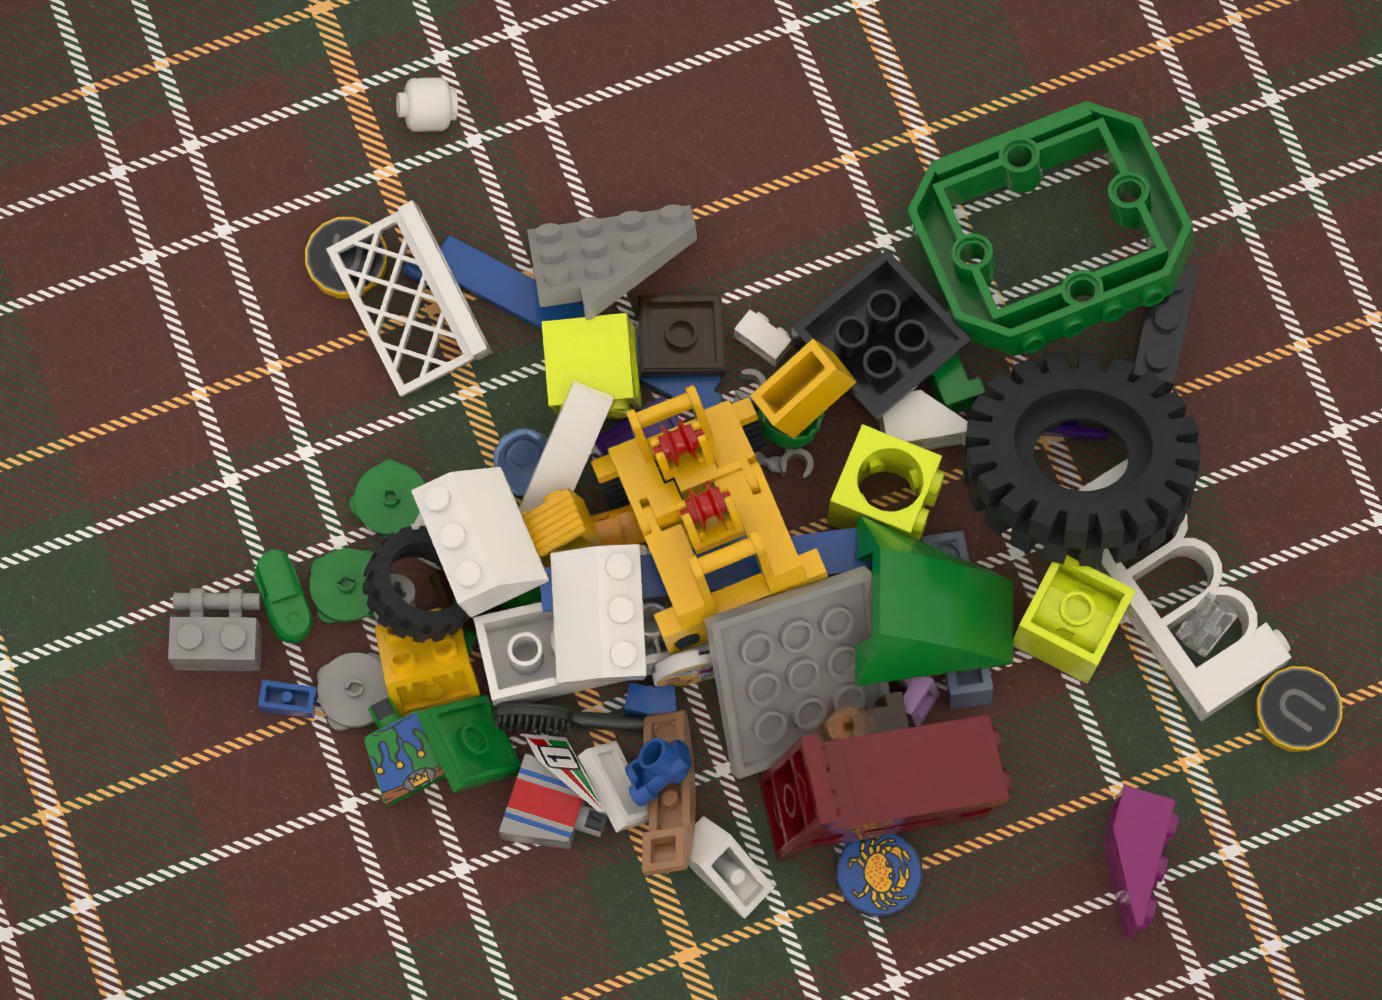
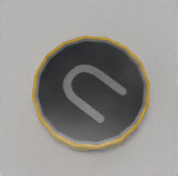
[305,217,388,299]
[1255,666,1342,752]

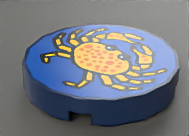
[836,834,922,918]

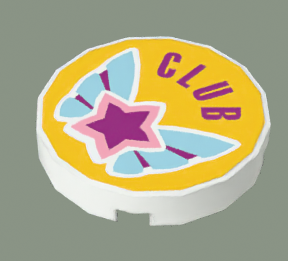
[651,647,715,687]

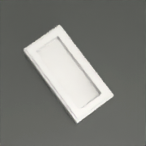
[578,741,649,832]

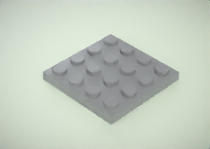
[705,566,890,779]

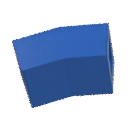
[624,682,677,717]

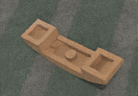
[642,710,696,876]

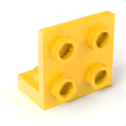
[375,607,481,717]

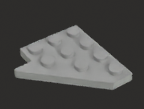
[527,205,697,320]

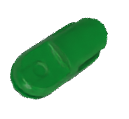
[253,549,313,643]

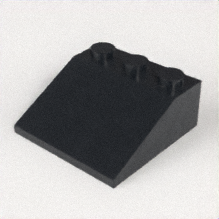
[792,250,972,421]

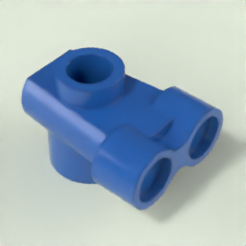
[625,737,692,807]

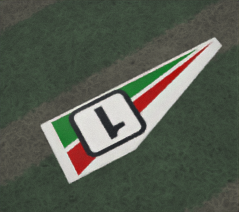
[524,734,606,812]

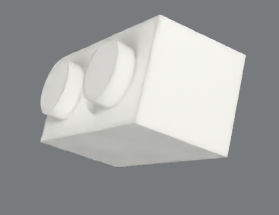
[734,310,792,367]

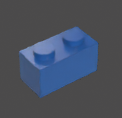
[258,680,318,719]

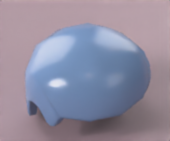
[493,428,548,496]

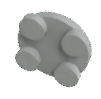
[317,653,390,731]

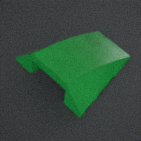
[855,516,1013,687]

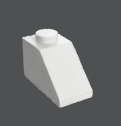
[879,390,968,450]
[688,816,775,919]

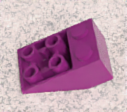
[1103,785,1179,940]

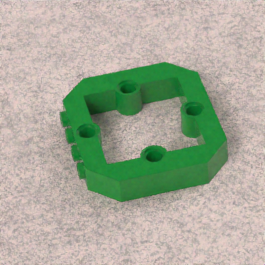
[907,101,1194,356]

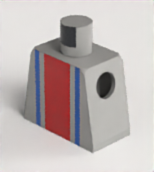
[499,753,608,849]

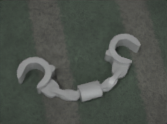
[732,369,814,483]

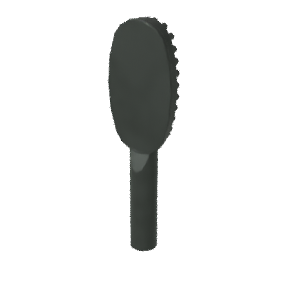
[492,703,644,735]

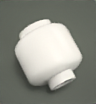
[396,78,458,132]

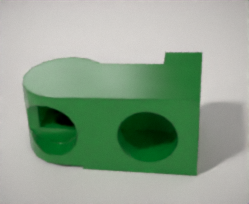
[927,352,985,414]

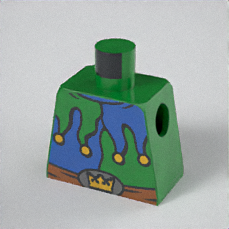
[363,697,446,808]

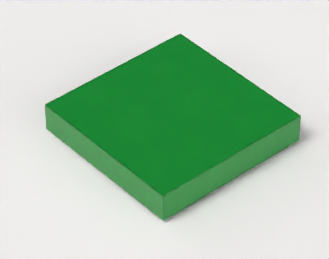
[417,694,521,793]

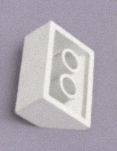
[411,467,549,617]
[550,544,646,684]

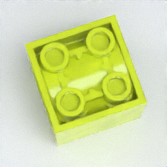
[542,313,642,419]
[827,424,946,541]
[1013,555,1136,684]

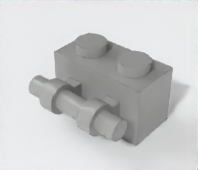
[168,588,263,671]

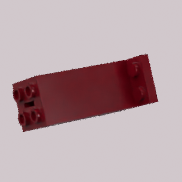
[758,714,1011,862]

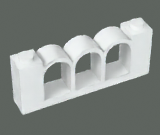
[1078,458,1292,721]

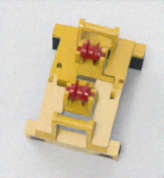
[591,385,828,655]

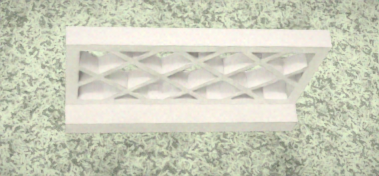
[326,200,493,397]

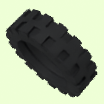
[362,526,470,643]

